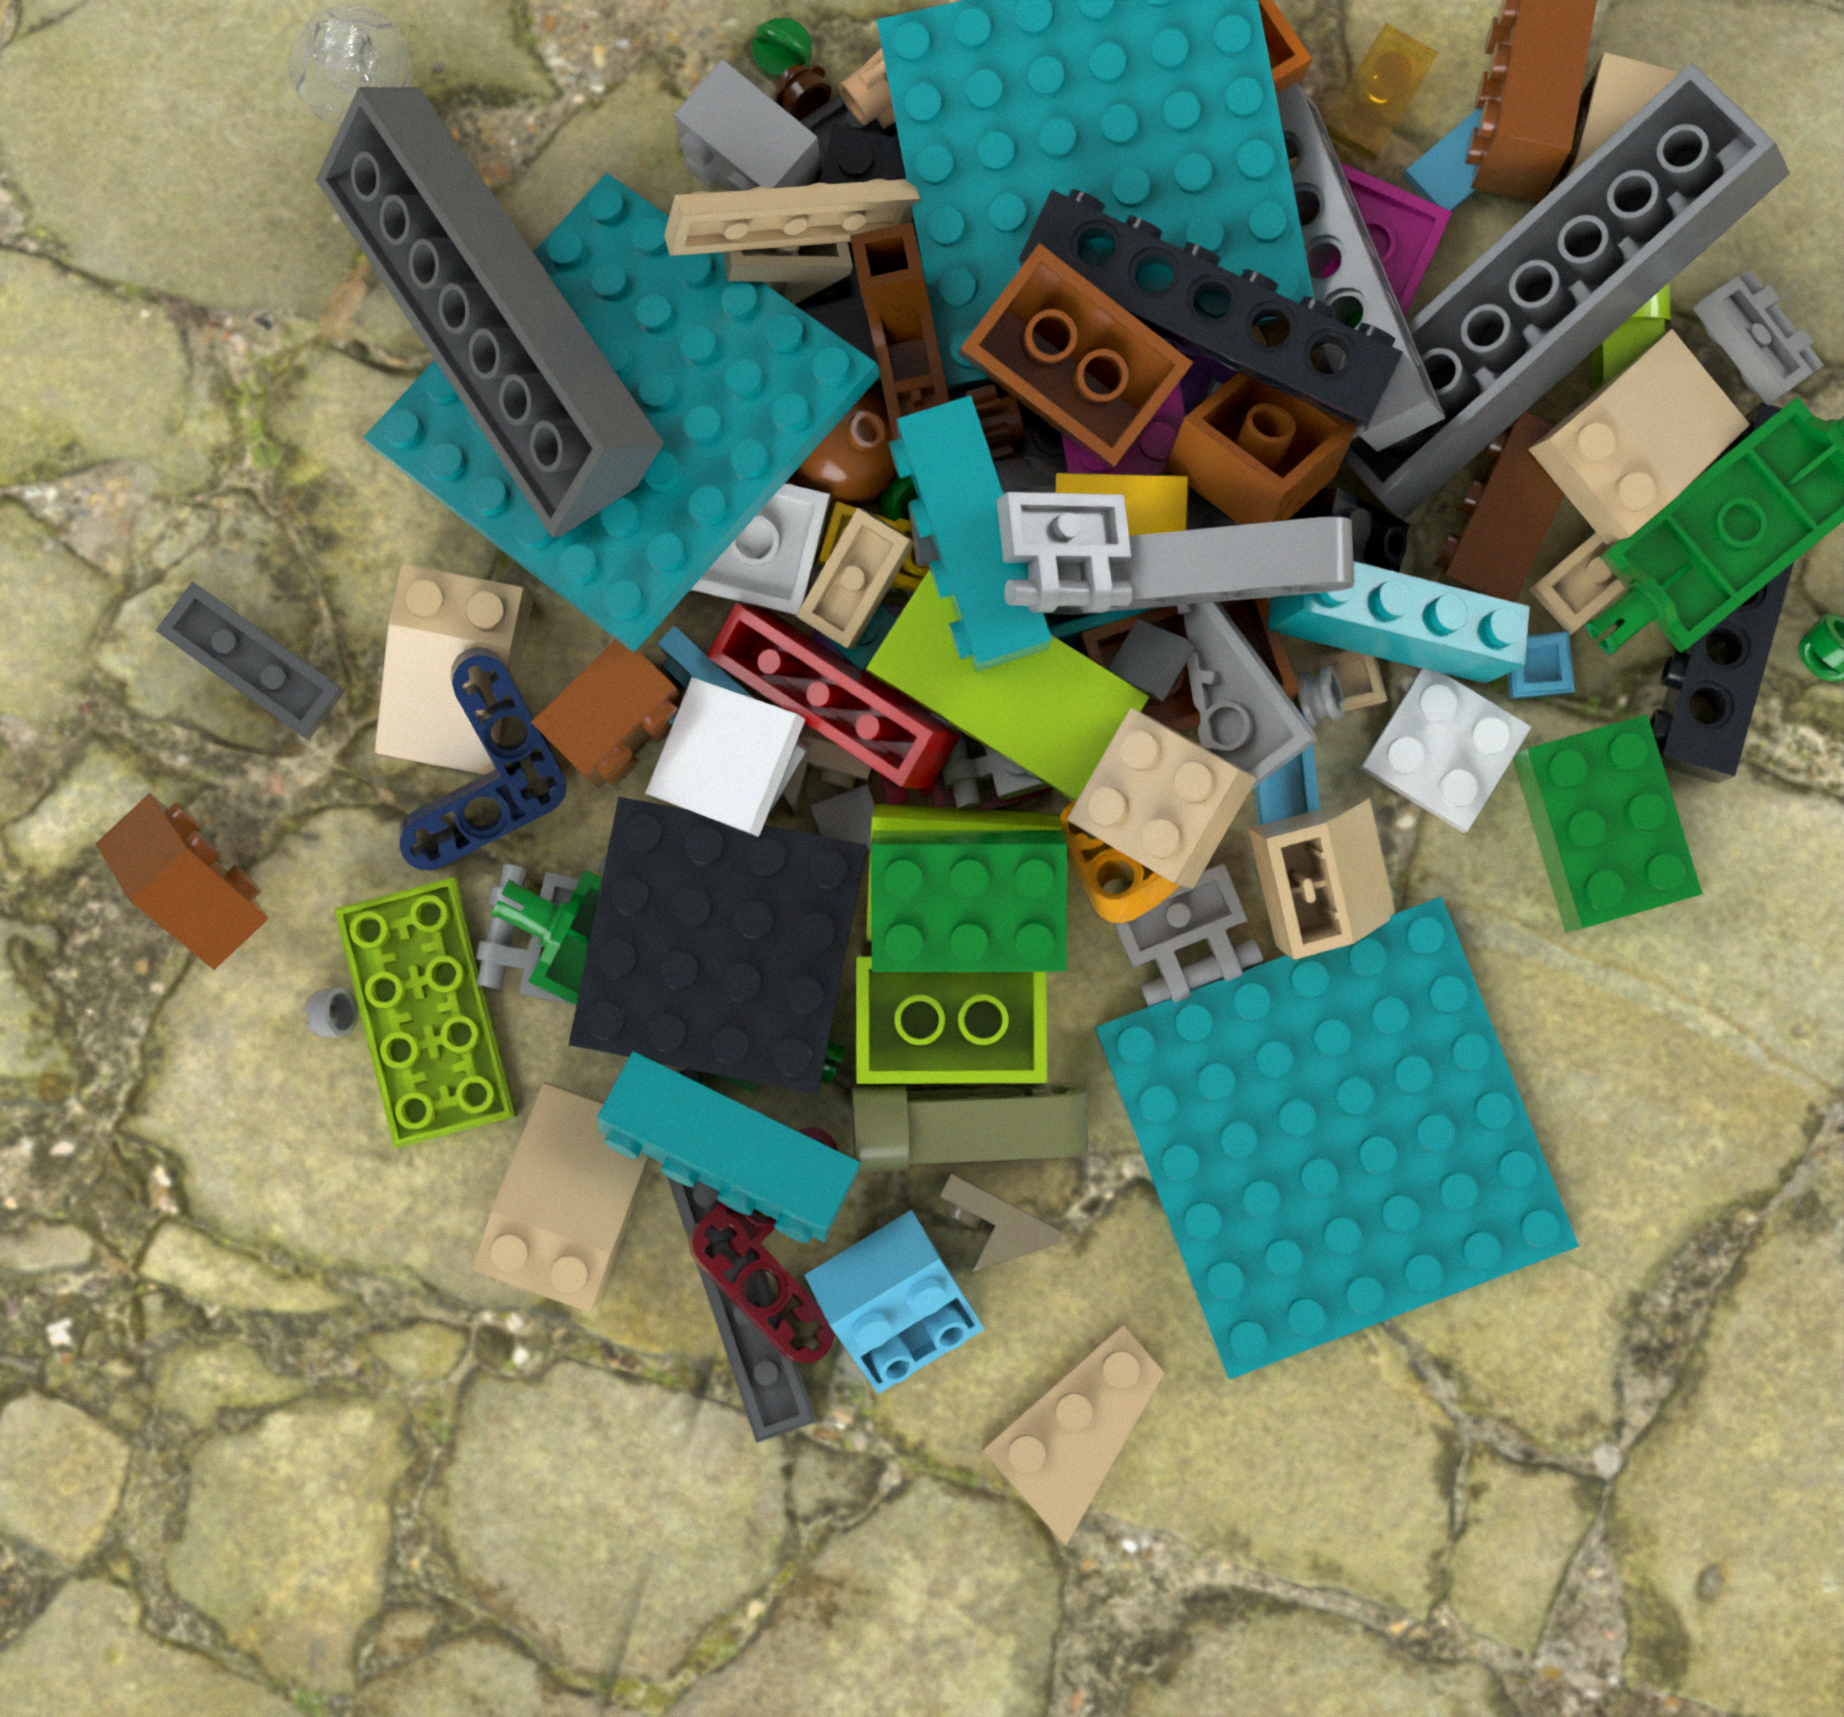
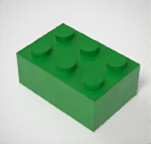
[1513,714,1703,933]
[871,830,1067,972]

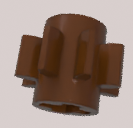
[966,384,1026,464]

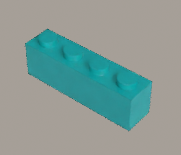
[889,395,1052,672]
[1267,561,1529,684]
[597,1051,861,1243]

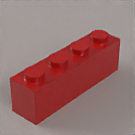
[706,603,961,789]

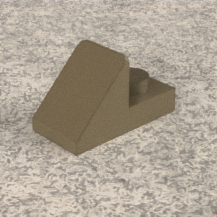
[722,242,853,305]
[783,734,873,815]
[939,1172,1064,1271]

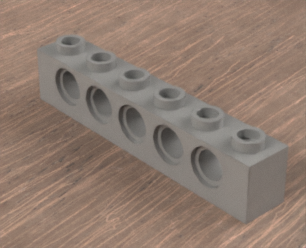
[1276,82,1445,452]

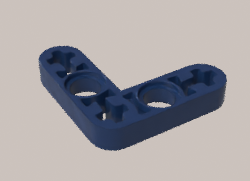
[398,647,566,871]

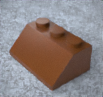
[958,243,1193,469]

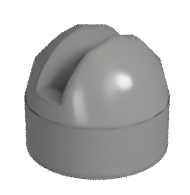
[303,987,358,1038]

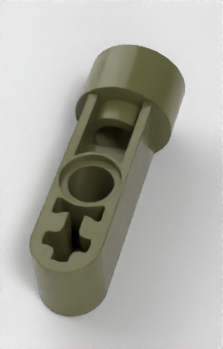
[852,1083,1088,1173]

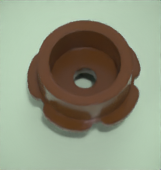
[774,64,831,121]

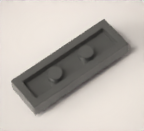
[155,581,345,740]

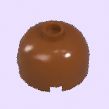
[789,389,898,509]

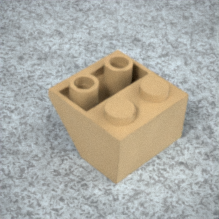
[1248,796,1396,960]

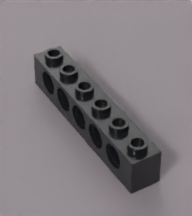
[1018,189,1403,431]
[1649,402,1825,783]

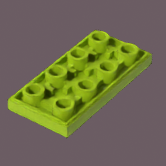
[866,569,1149,803]
[334,877,518,1149]

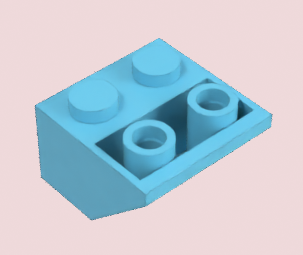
[804,1209,984,1394]

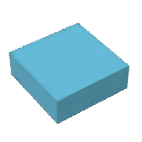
[1507,631,1575,700]

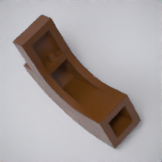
[850,222,950,440]

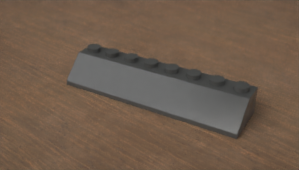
[1343,62,1790,521]
[316,87,664,537]

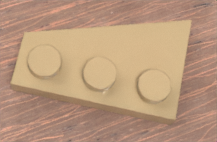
[982,1323,1165,1546]

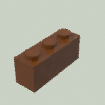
[1433,411,1565,602]

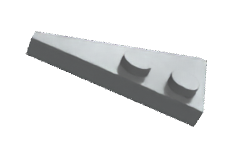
[1177,602,1319,792]

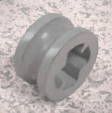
[1297,665,1345,726]

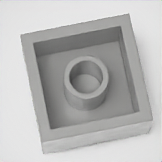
[673,59,821,191]

